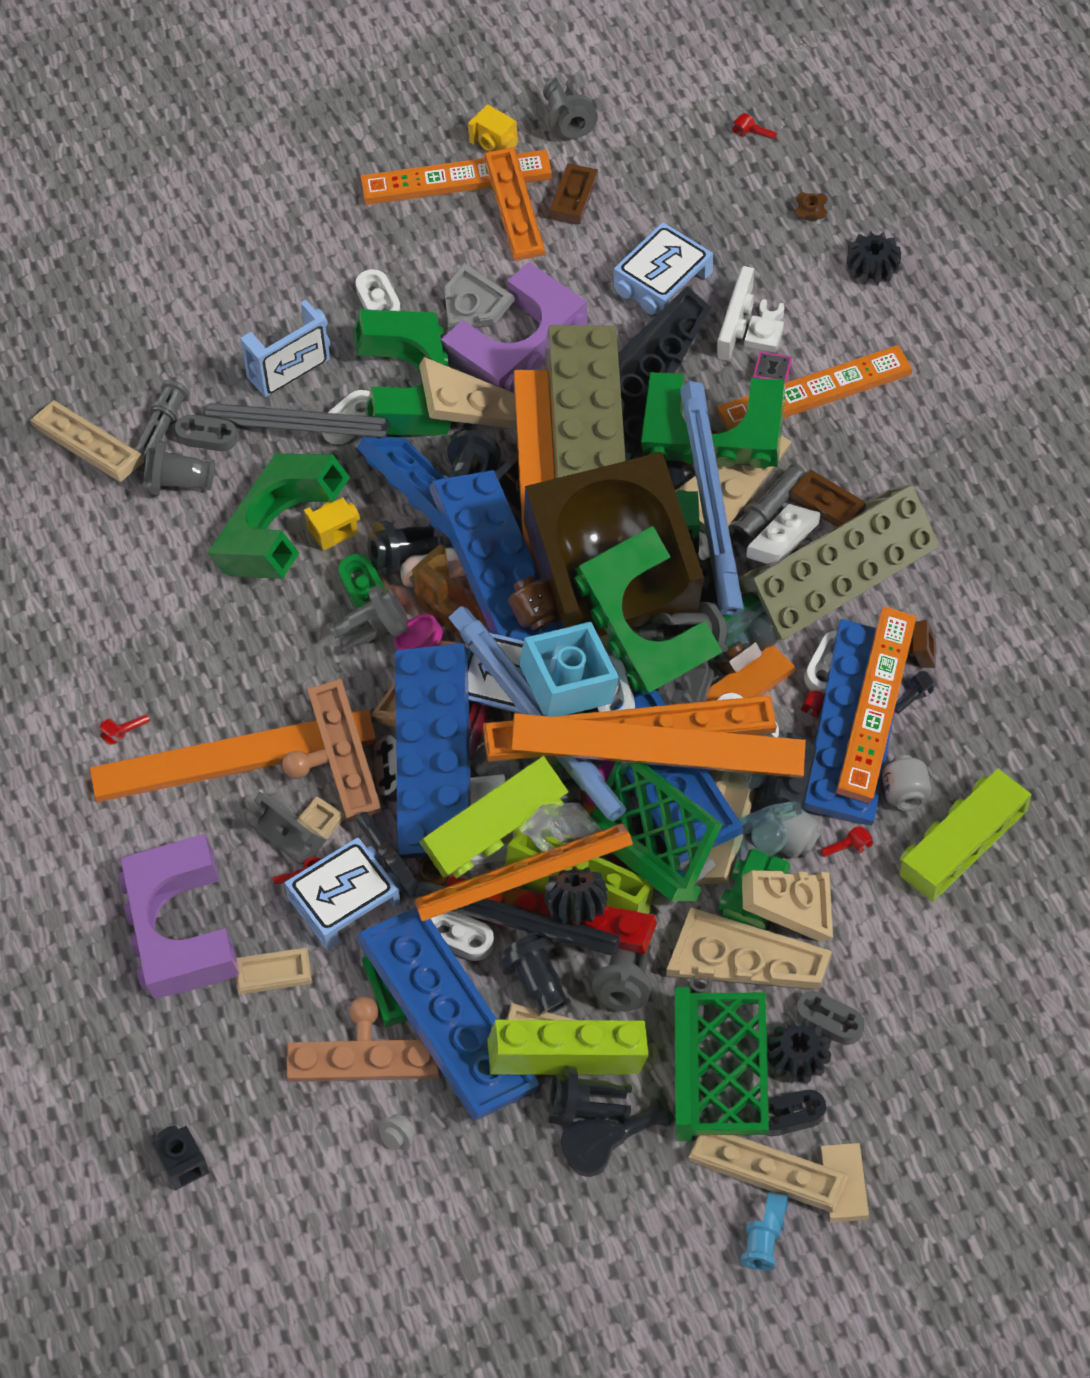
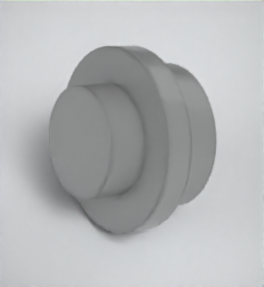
[378,1114,415,1151]

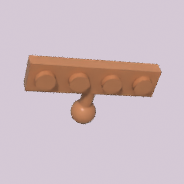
[282,679,382,822]
[287,996,439,1082]

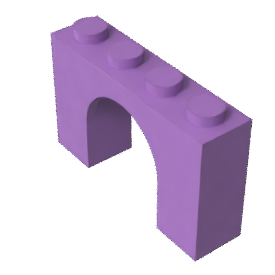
[441,262,588,392]
[118,834,240,999]

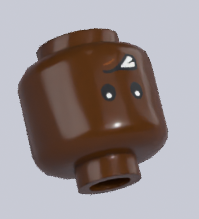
[508,576,558,632]

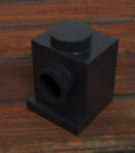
[152,1125,209,1191]

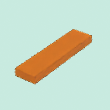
[484,147,545,261]

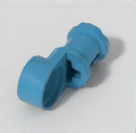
[740,1193,788,1271]

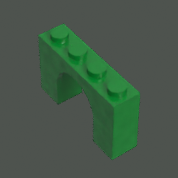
[353,309,456,436]
[641,372,786,469]
[207,453,350,579]
[573,526,723,696]

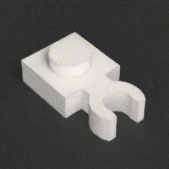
[744,299,784,353]

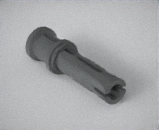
[134,380,190,473]
[728,463,806,548]

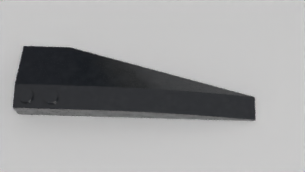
[495,286,711,534]

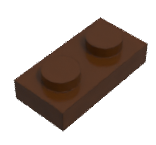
[550,163,598,224]
[790,469,866,527]

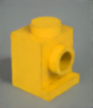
[468,104,518,151]
[304,497,360,551]

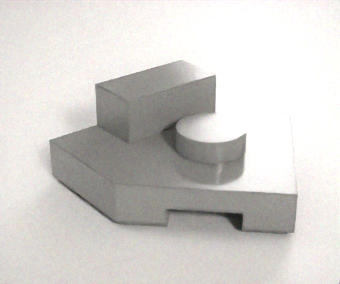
[444,263,515,331]

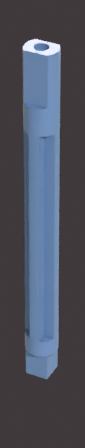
[680,381,744,616]
[448,606,627,821]

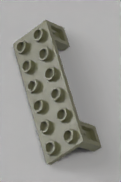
[738,485,939,640]

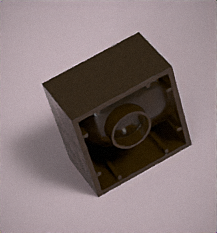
[524,452,704,637]

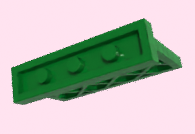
[579,761,723,902]
[675,987,769,1141]

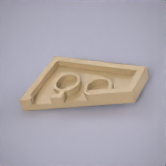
[419,357,516,429]
[742,870,833,941]

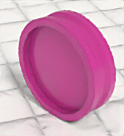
[394,614,443,650]

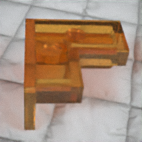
[412,544,487,643]

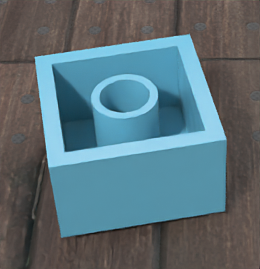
[519,622,619,717]

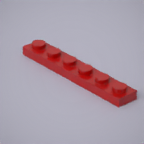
[446,876,657,954]

